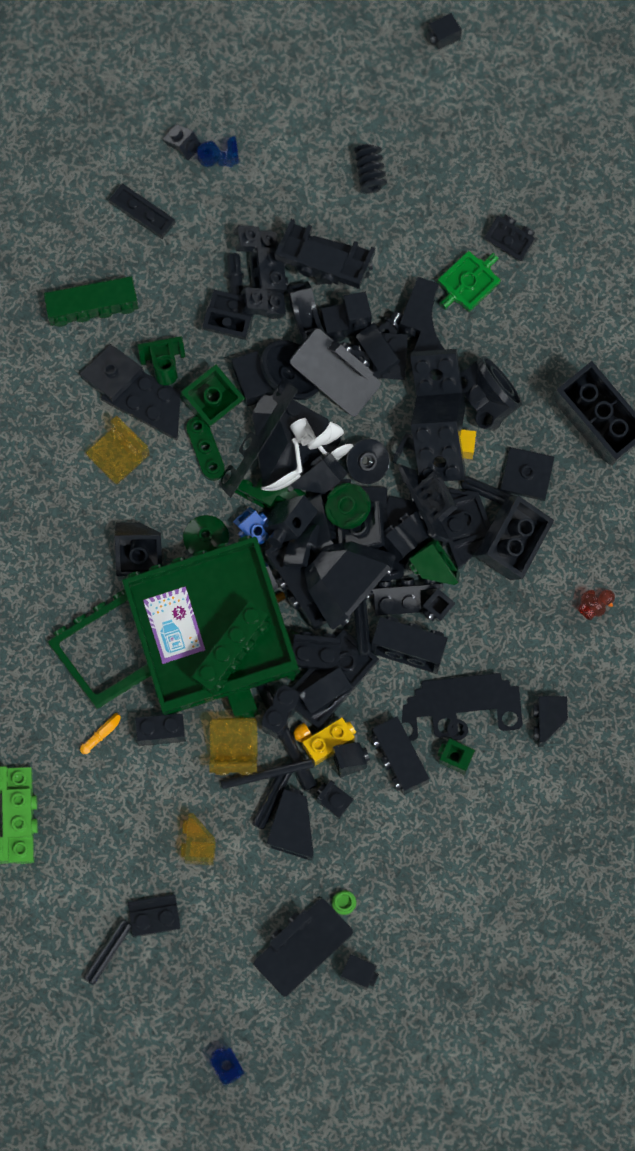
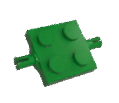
[437,251,501,312]

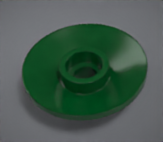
[183,515,229,556]

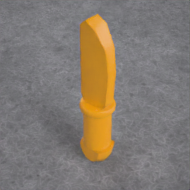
[80,713,121,754]

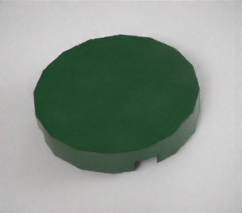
[325,483,371,529]

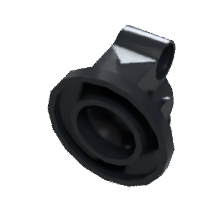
[460,356,522,431]

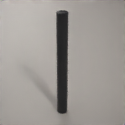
[221,758,314,789]

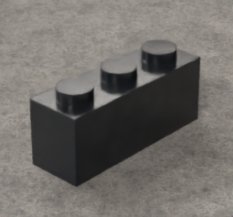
[370,716,430,795]

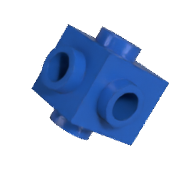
[233,507,269,544]

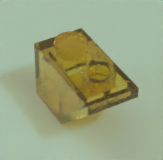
[181,813,216,866]

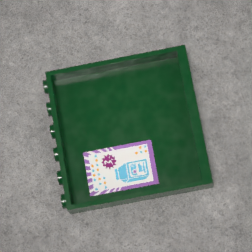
[122,535,300,715]

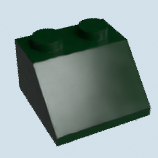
[181,364,245,427]
[409,538,460,585]

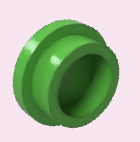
[332,891,356,915]

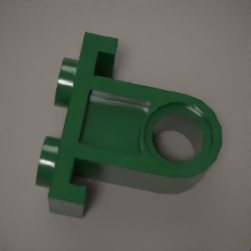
[137,336,186,386]

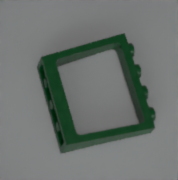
[47,589,151,710]

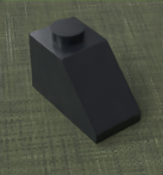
[332,742,370,778]

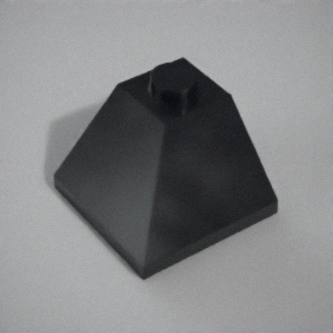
[114,522,162,576]

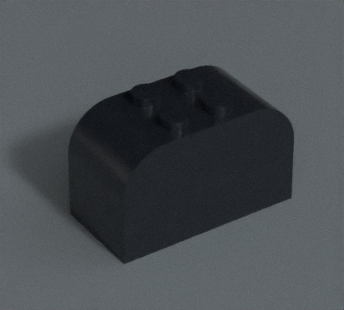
[554,361,635,466]

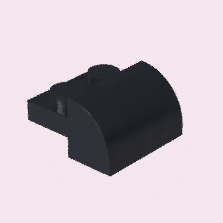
[202,289,254,340]

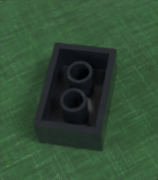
[475,495,554,581]
[371,616,448,674]

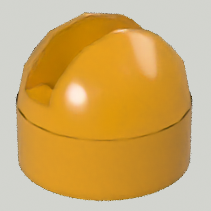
[294,722,312,743]

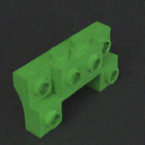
[0,767,38,864]

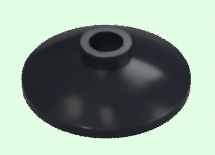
[346,439,390,484]

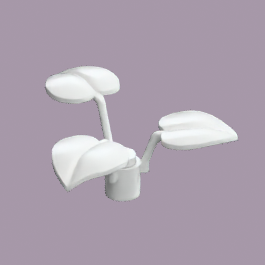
[261,418,353,491]

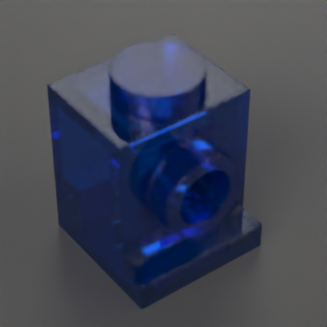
[209,1047,246,1087]

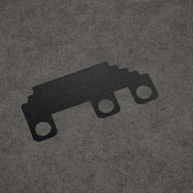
[401,673,523,741]

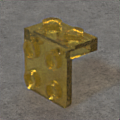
[209,718,258,775]

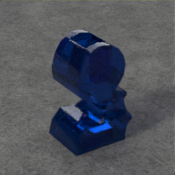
[197,136,240,167]

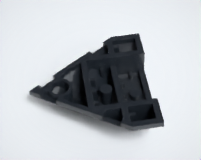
[251,395,341,487]

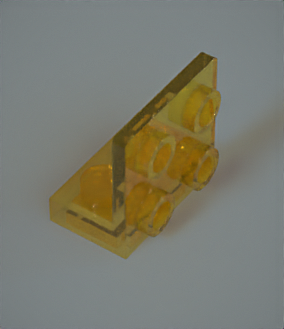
[86,415,150,485]

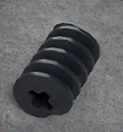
[354,144,387,194]

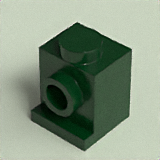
[437,738,475,775]

